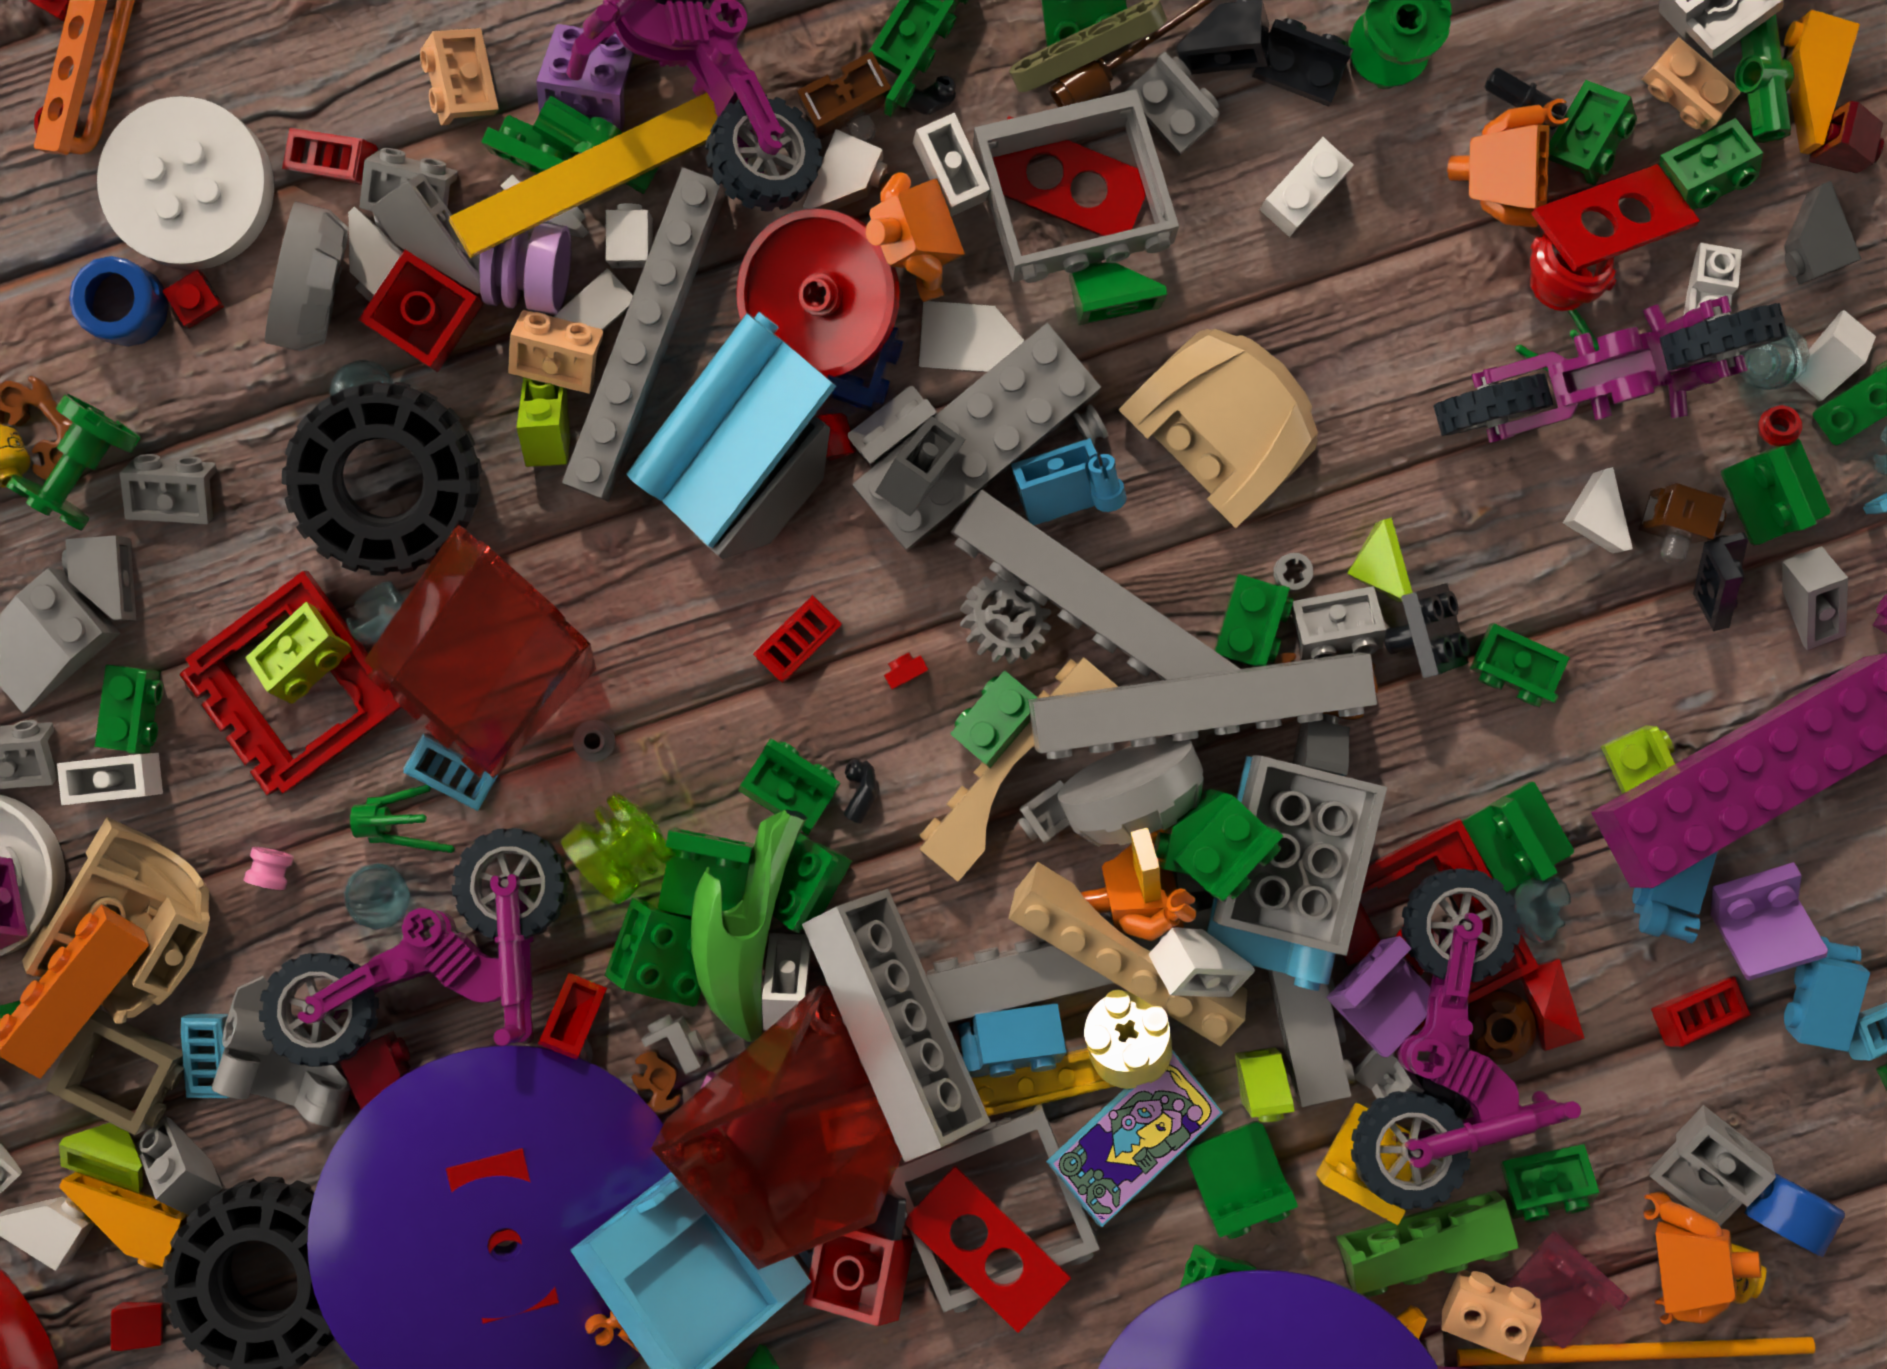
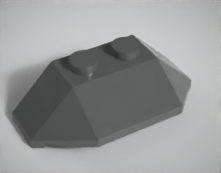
[694,415,830,559]

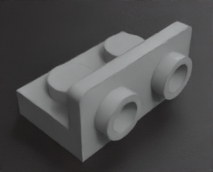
[1125,51,1220,156]
[359,148,458,211]
[848,386,937,468]
[120,454,216,524]
[1291,586,1386,661]
[0,720,58,789]

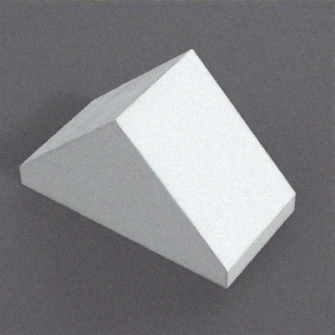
[1788,310,1876,401]
[1563,467,1633,554]

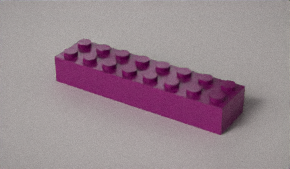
[1591,653,1887,888]

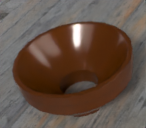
[1468,988,1536,1065]

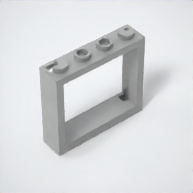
[973,89,1179,283]
[886,1104,1100,1313]

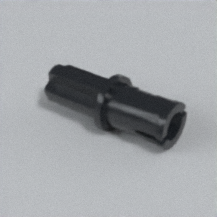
[1484,68,1568,130]

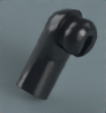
[905,76,956,115]
[844,759,878,823]

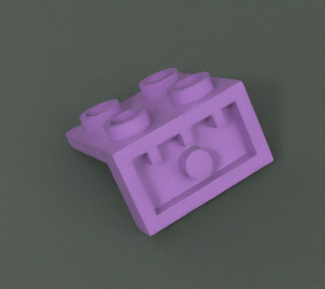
[536,24,635,131]
[1710,862,1828,980]
[1326,936,1431,1058]

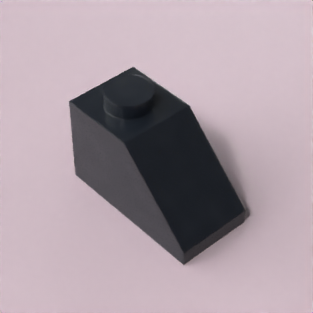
[1177,0,1269,75]

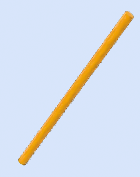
[1456,1337,1815,1367]

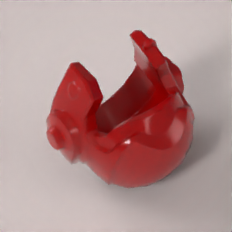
[1530,233,1617,311]

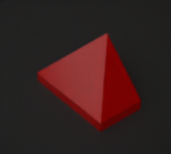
[1520,958,1585,1051]
[538,973,607,1060]

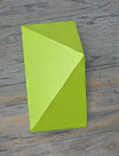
[1347,517,1413,602]
[59,1122,143,1193]

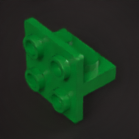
[1721,439,1831,546]
[1462,782,1574,893]
[773,831,852,932]

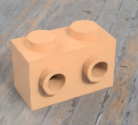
[1442,1270,1542,1362]

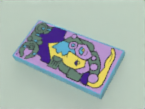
[1046,1050,1223,1227]

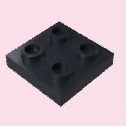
[1384,583,1470,678]

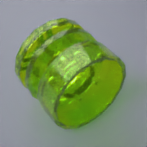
[561,791,674,905]

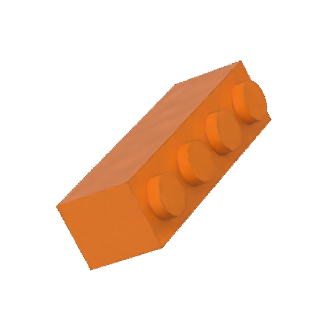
[0,904,149,1079]

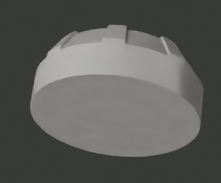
[265,201,349,351]
[1058,736,1204,847]

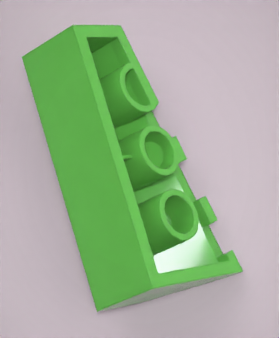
[1336,1190,1519,1297]

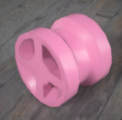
[243,847,294,890]

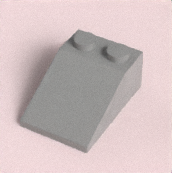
[0,568,121,714]

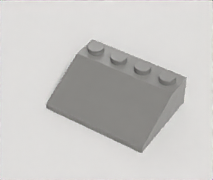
[1213,755,1387,956]

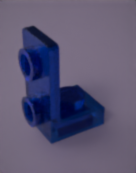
[828,327,904,412]

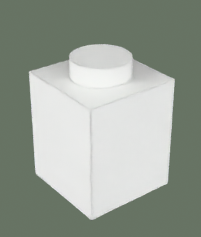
[606,203,653,268]

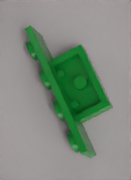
[869,0,969,117]

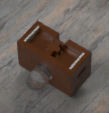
[797,51,891,143]
[1639,483,1727,565]

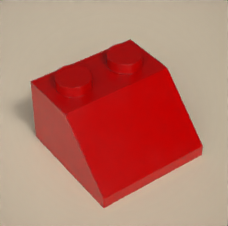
[358,249,483,373]
[803,1221,914,1326]

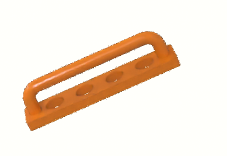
[34,0,135,155]

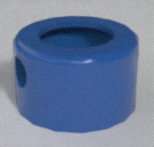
[69,256,169,347]
[1744,1173,1845,1257]

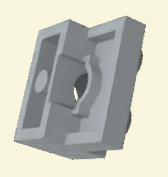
[1659,0,1784,59]
[1649,1105,1776,1226]

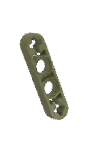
[1009,0,1167,92]

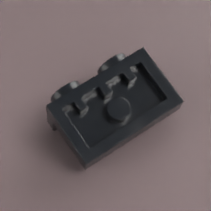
[1252,18,1353,107]
[1693,532,1748,632]

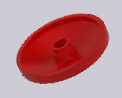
[736,209,900,379]

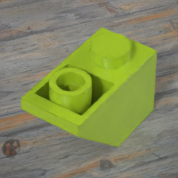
[516,377,570,467]
[1235,1047,1295,1122]

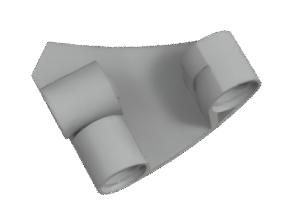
[212,976,351,1127]

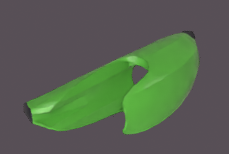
[691,810,807,1052]

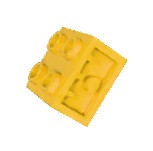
[1316,1103,1412,1226]

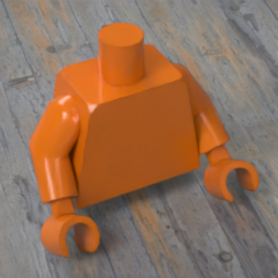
[1447,99,1569,228]
[866,172,965,302]
[1081,829,1196,941]
[1643,1191,1762,1325]

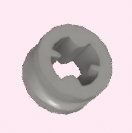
[1072,404,1109,445]
[1273,553,1313,591]

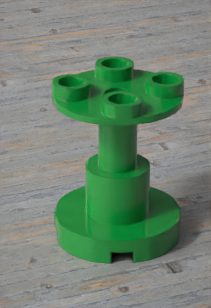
[1347,0,1452,89]
[6,394,141,531]

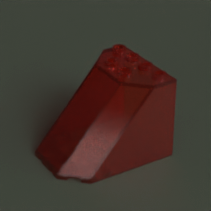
[364,525,596,779]
[651,985,902,1270]

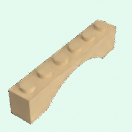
[919,657,1118,882]
[1008,862,1247,1047]

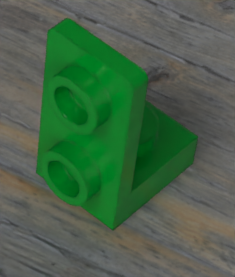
[1812,360,1887,446]

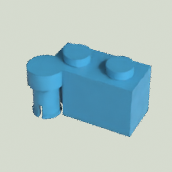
[1011,438,1127,525]
[1632,851,1718,944]
[1784,936,1870,1052]
[957,1003,1066,1078]

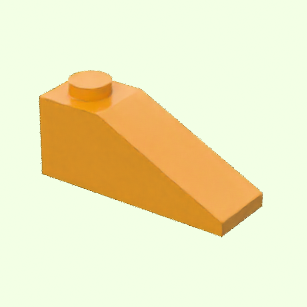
[1784,9,1860,155]
[59,1172,189,1269]

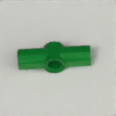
[1735,14,1794,143]
[532,96,660,194]

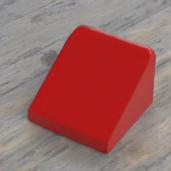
[816,413,856,461]
[111,1302,163,1351]

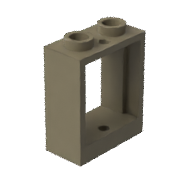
[46,1009,184,1135]

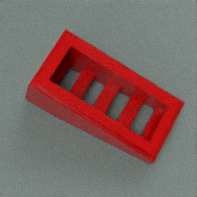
[282,128,378,185]
[753,595,842,683]
[1651,976,1751,1047]

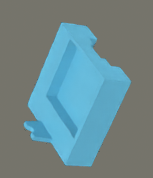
[570,1143,811,1369]

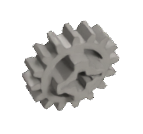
[960,575,1051,664]

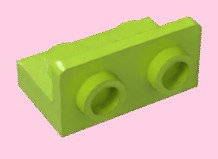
[245,602,352,704]
[1601,725,1675,794]

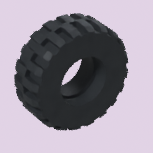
[282,381,482,576]
[162,1177,334,1369]

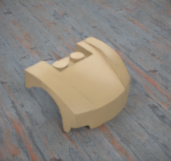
[1119,329,1318,528]
[22,817,210,1024]

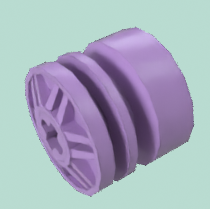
[479,223,571,315]

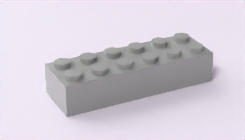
[852,323,1101,552]
[802,889,990,1162]

